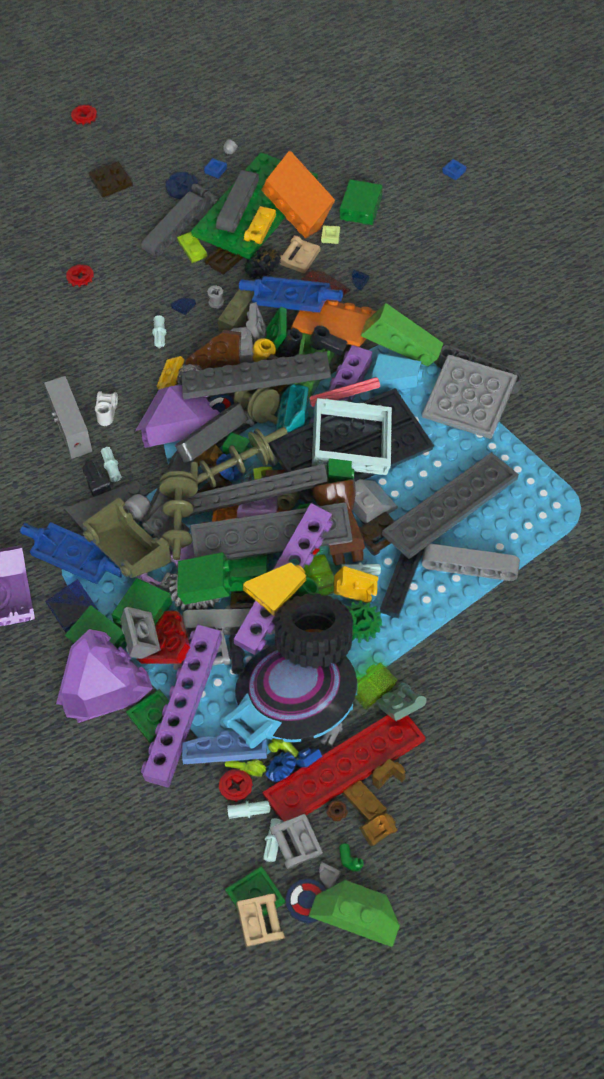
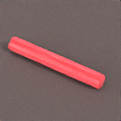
[309,377,380,407]

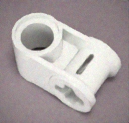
[95,391,118,426]

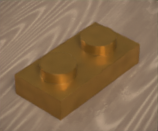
[343,780,387,821]

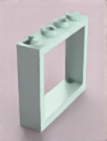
[312,398,392,475]

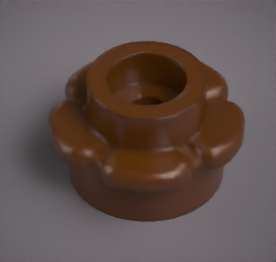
[327,801,348,821]

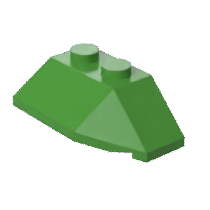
[309,880,400,947]

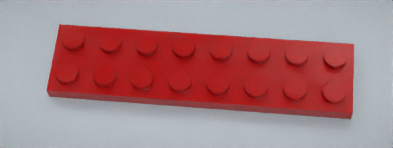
[263,715,425,822]

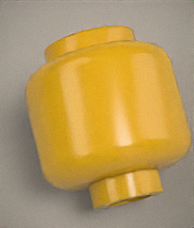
[252,338,276,362]

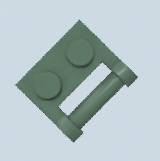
[376,683,426,721]

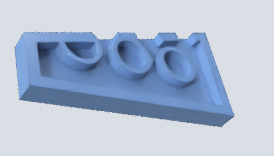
[182,725,267,764]

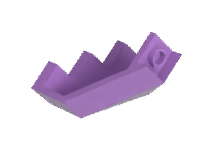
[135,385,219,448]
[56,629,153,723]

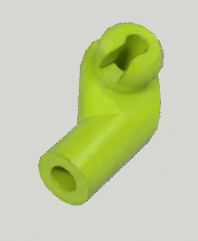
[268,738,299,758]

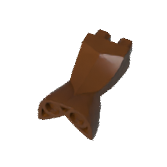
[311,480,365,566]

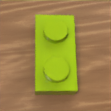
[177,232,207,263]

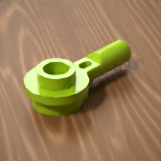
[225,759,266,777]

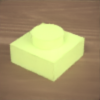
[321,226,340,244]

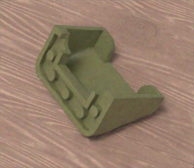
[82,497,171,578]

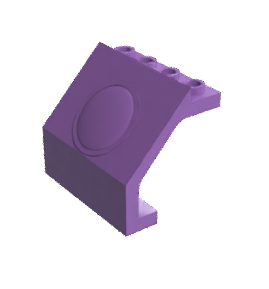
[0,545,35,626]

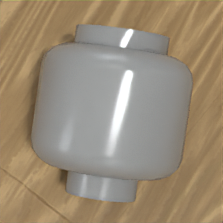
[123,494,151,522]

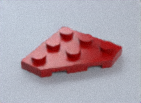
[136,611,190,664]

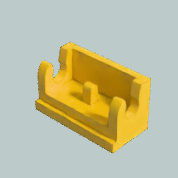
[334,566,378,603]

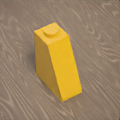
[243,562,306,616]

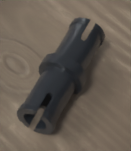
[229,634,245,674]

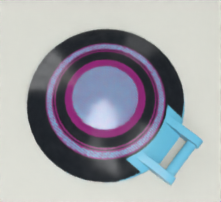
[223,644,358,748]

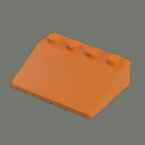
[262,151,335,239]
[291,300,376,347]

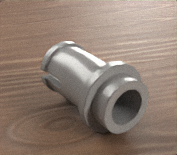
[320,723,343,747]

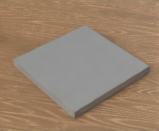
[422,354,517,439]

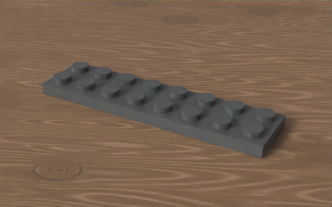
[182,352,331,399]
[382,452,519,559]
[190,502,353,560]

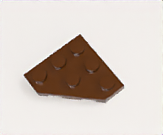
[185,330,241,372]

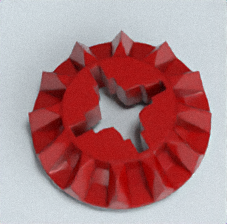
[71,105,97,126]
[66,264,94,287]
[219,769,253,803]

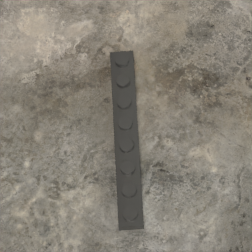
[182,464,329,518]

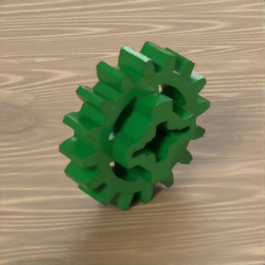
[346,601,382,643]

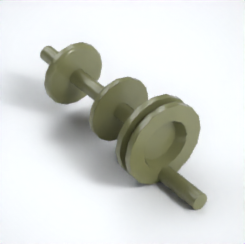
[218,387,280,425]
[198,427,287,488]
[159,462,198,560]

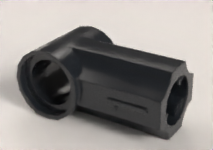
[309,326,347,356]
[278,328,303,358]
[82,460,111,497]

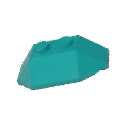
[275,384,309,433]

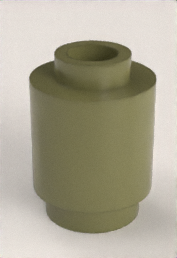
[277,492,301,510]

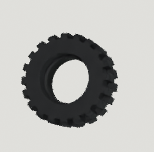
[275,593,353,668]

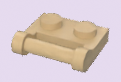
[280,236,320,274]
[236,894,285,947]

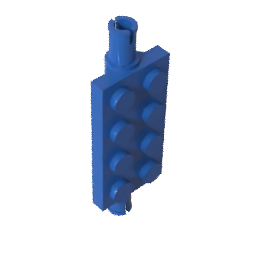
[239,276,343,313]
[20,522,123,584]

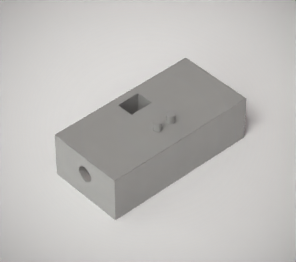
[44,376,92,459]

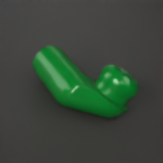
[339,844,364,872]

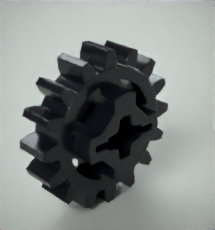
[244,248,281,279]

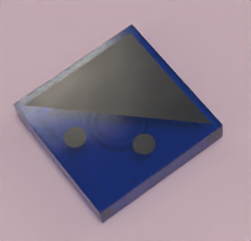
[45,579,98,632]

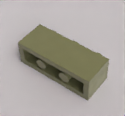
[218,289,254,333]

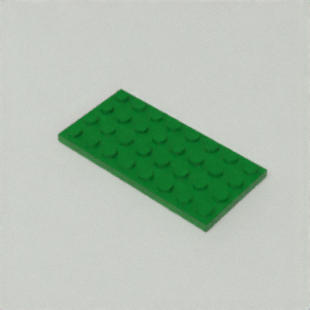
[191,152,318,260]

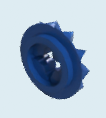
[216,453,243,481]
[266,752,296,782]

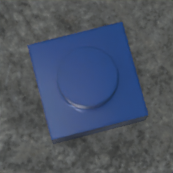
[204,158,227,179]
[443,159,466,181]
[295,748,322,768]

